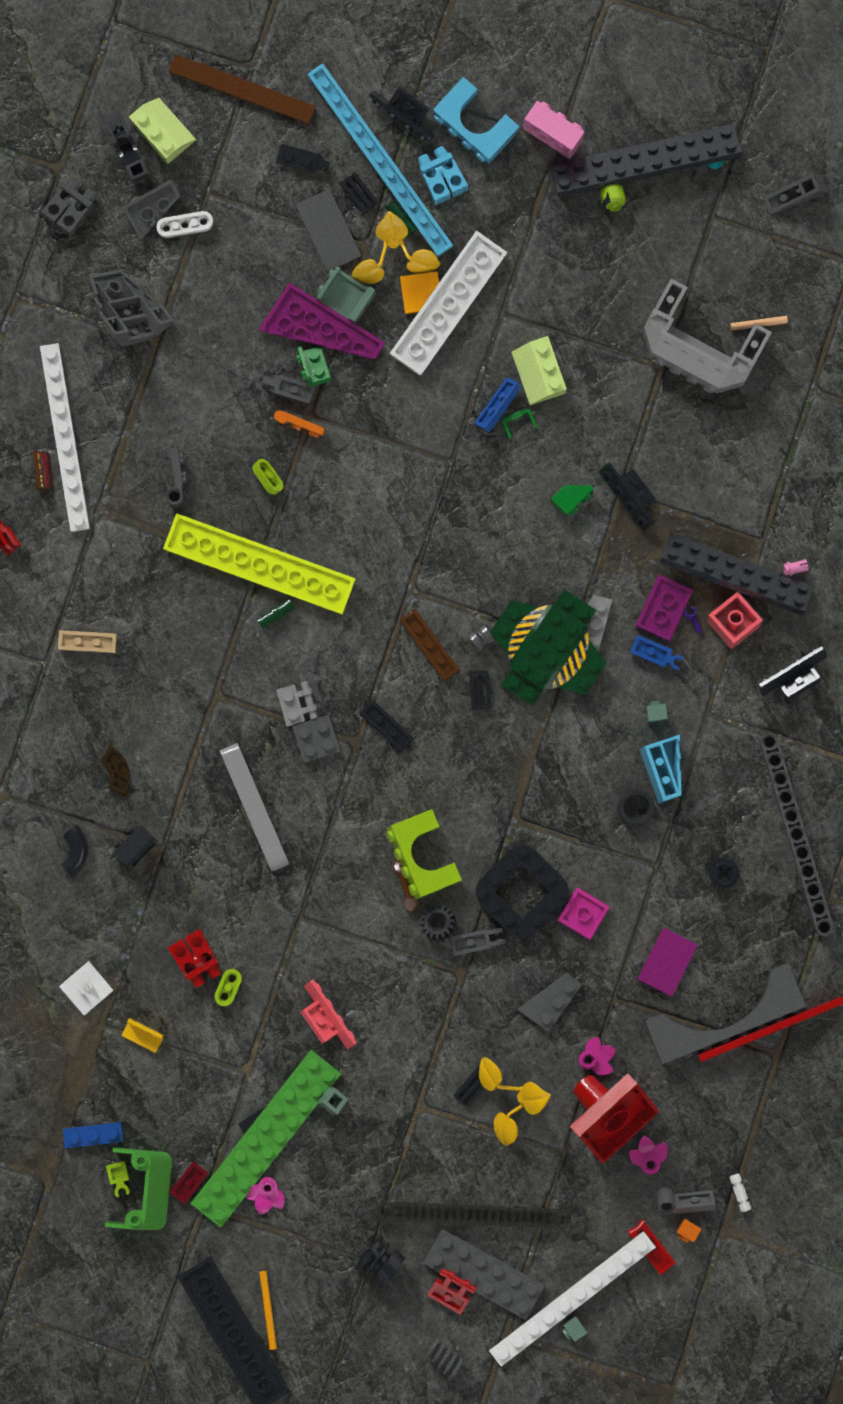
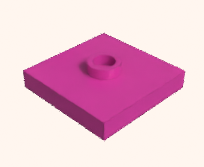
[557,887,610,940]

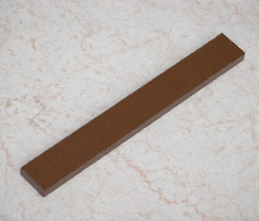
[169,54,316,125]

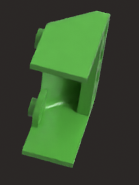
[105,1147,173,1230]

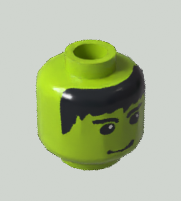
[599,184,626,212]

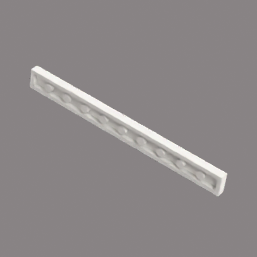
[40,343,90,533]
[489,1231,655,1366]

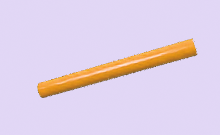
[259,1271,277,1350]

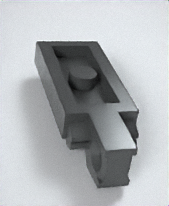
[262,375,316,405]

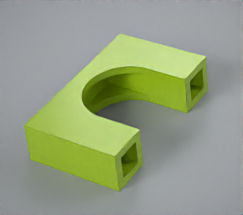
[386,809,462,899]

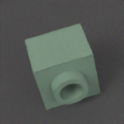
[645,701,668,723]
[318,1087,348,1115]
[562,1315,587,1342]

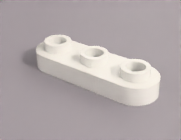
[157,211,213,238]

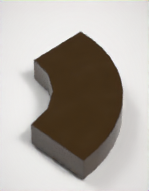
[101,745,130,797]

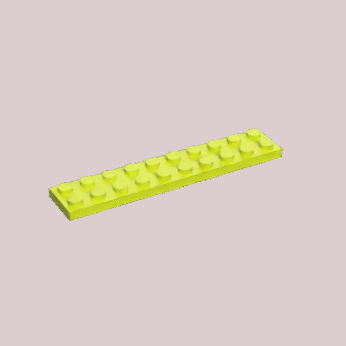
[163,513,356,615]

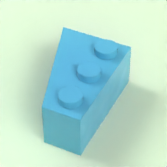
[639,735,681,804]

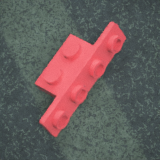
[300,980,357,1050]

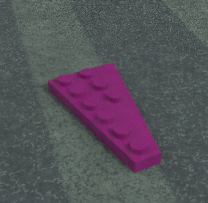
[259,282,385,360]

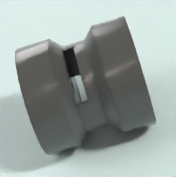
[468,625,494,651]

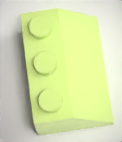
[129,98,196,164]
[511,336,567,405]

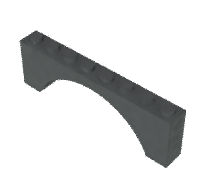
[644,963,806,1066]

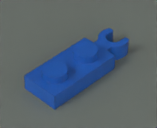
[630,635,683,670]

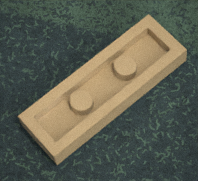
[58,630,117,653]

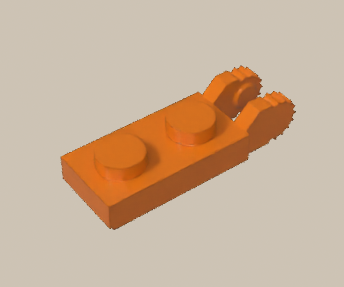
[274,410,326,438]

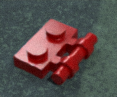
[427,1268,477,1315]

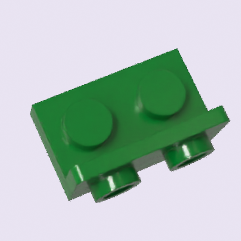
[296,346,331,387]

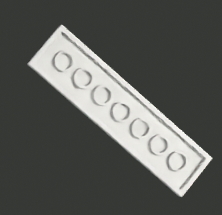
[390,230,507,376]

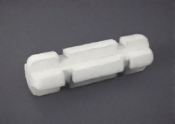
[730,1174,751,1212]

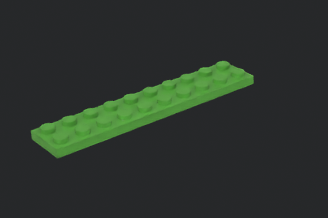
[190,1050,341,1227]

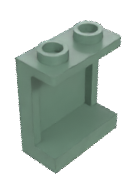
[316,266,376,324]

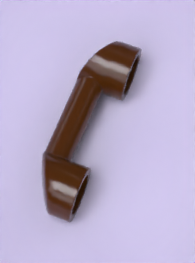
[393,860,419,912]

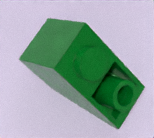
[550,485,594,517]

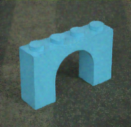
[433,77,520,164]

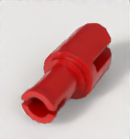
[0,519,21,556]

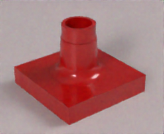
[570,1073,660,1164]

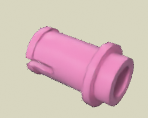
[783,559,808,577]

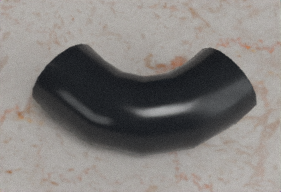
[60,824,89,878]

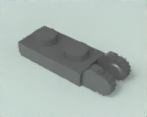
[450,928,506,956]

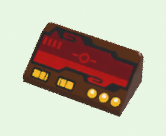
[33,450,54,491]

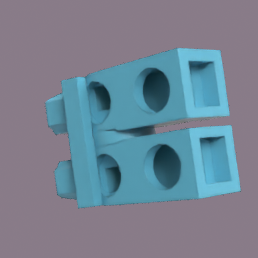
[418,146,468,206]

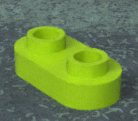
[252,459,283,495]
[215,969,242,1006]

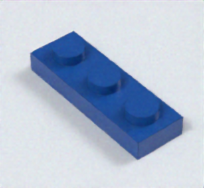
[474,378,522,433]
[63,1122,123,1148]

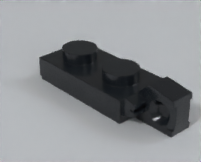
[276,144,330,173]

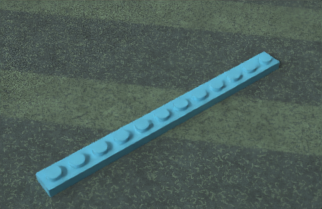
[307,63,453,258]

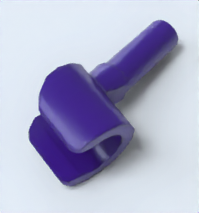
[685,606,702,633]

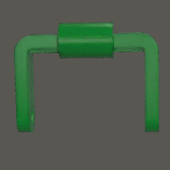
[502,409,537,440]

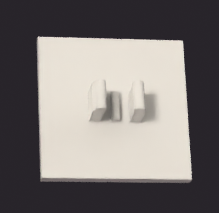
[59,961,114,1016]

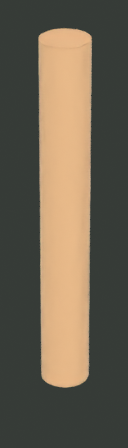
[730,316,788,331]

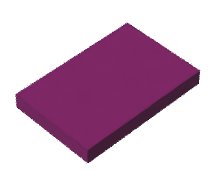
[635,574,693,642]
[637,927,697,997]

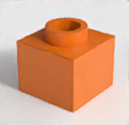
[676,1218,701,1243]

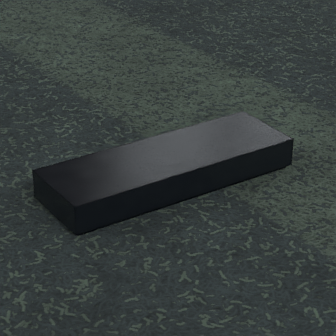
[359,699,414,753]

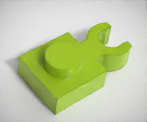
[106,1161,130,1197]

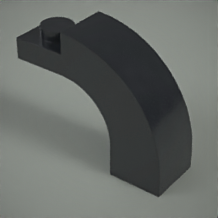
[103,110,148,181]

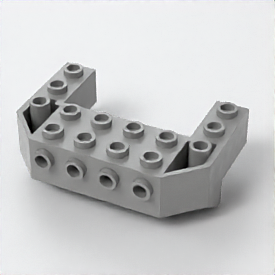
[643,279,772,393]

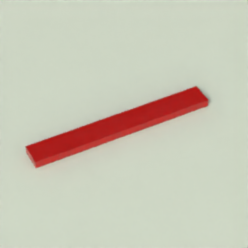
[697,997,843,1062]

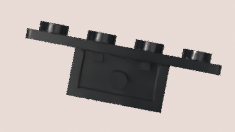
[369,86,435,140]
[599,462,656,532]
[758,646,827,700]

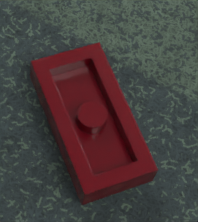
[169,1161,209,1204]

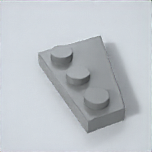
[586,595,612,651]

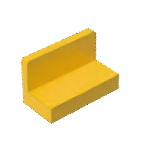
[121,1018,165,1053]

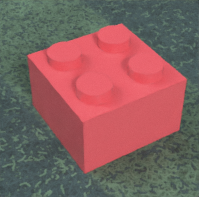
[707,592,763,650]

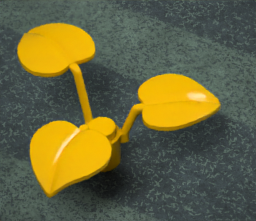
[352,211,441,284]
[479,1057,551,1147]

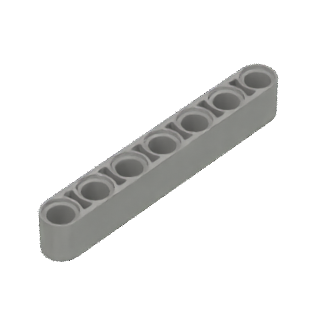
[220,743,289,872]

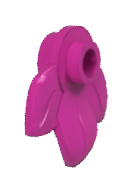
[579,1037,616,1075]
[629,1136,668,1175]
[246,1177,284,1214]

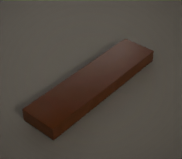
[400,609,460,682]

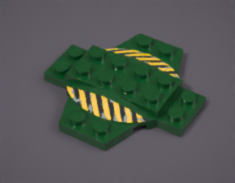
[490,589,607,706]

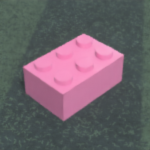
[523,101,584,159]

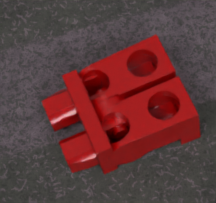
[168,929,221,988]

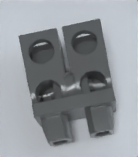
[41,178,97,238]

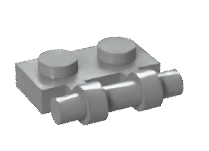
[276,681,318,727]

